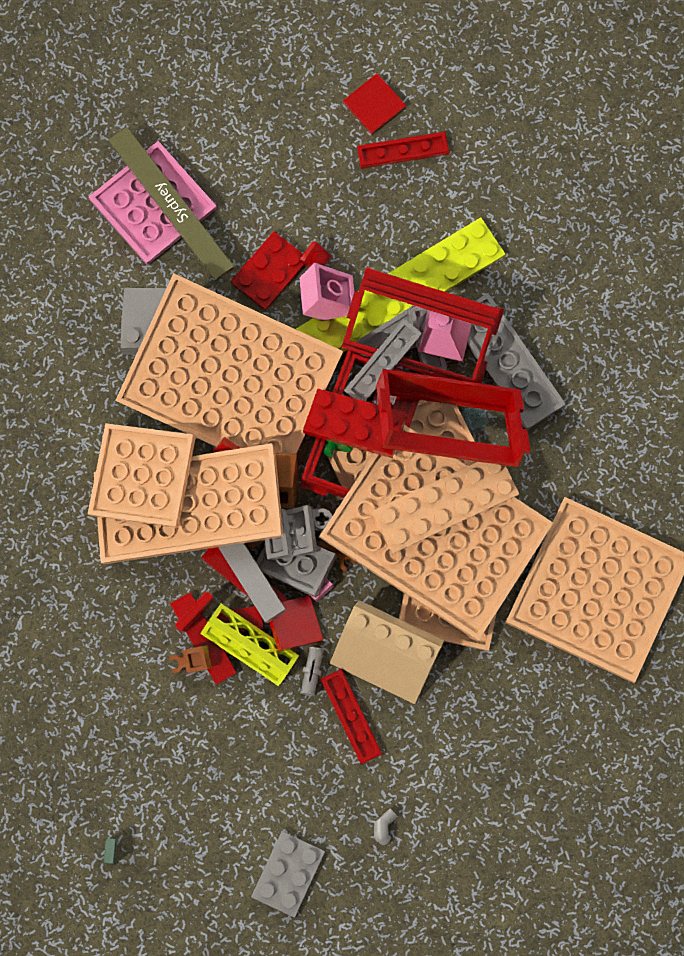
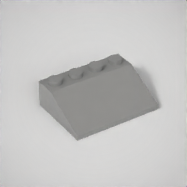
[121,288,216,355]

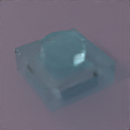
[460,407,490,433]

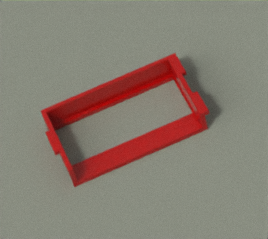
[341,266,504,384]
[299,350,419,498]
[376,369,530,467]

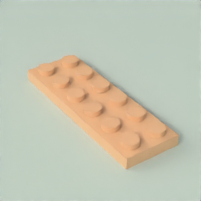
[372,462,519,554]

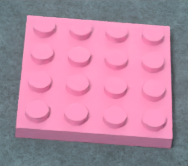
[89,141,217,265]

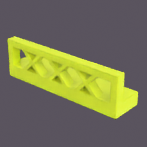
[200,603,299,686]

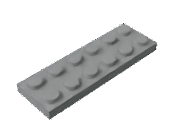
[467,293,566,431]

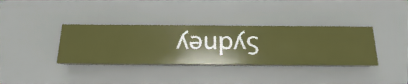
[109,127,234,281]

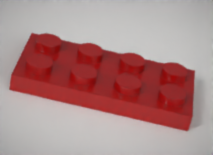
[303,388,407,458]

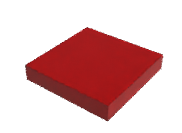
[343,73,406,135]
[270,596,323,652]

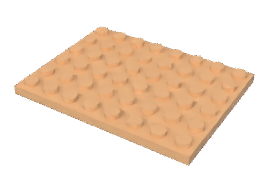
[115,273,343,454]
[319,425,553,641]

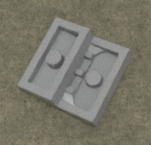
[265,505,317,560]

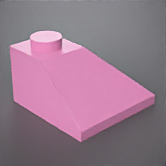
[418,310,471,362]

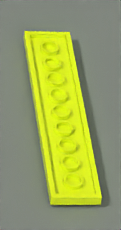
[296,218,506,355]

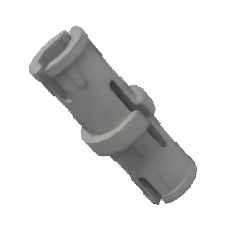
[300,647,324,696]

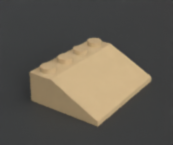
[330,600,444,704]

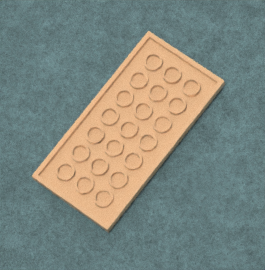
[94,443,284,564]

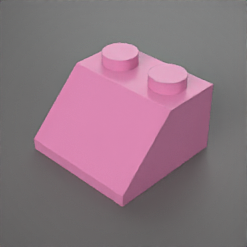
[300,263,354,321]

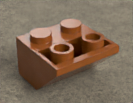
[276,453,298,508]

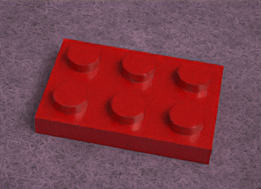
[230,231,305,311]

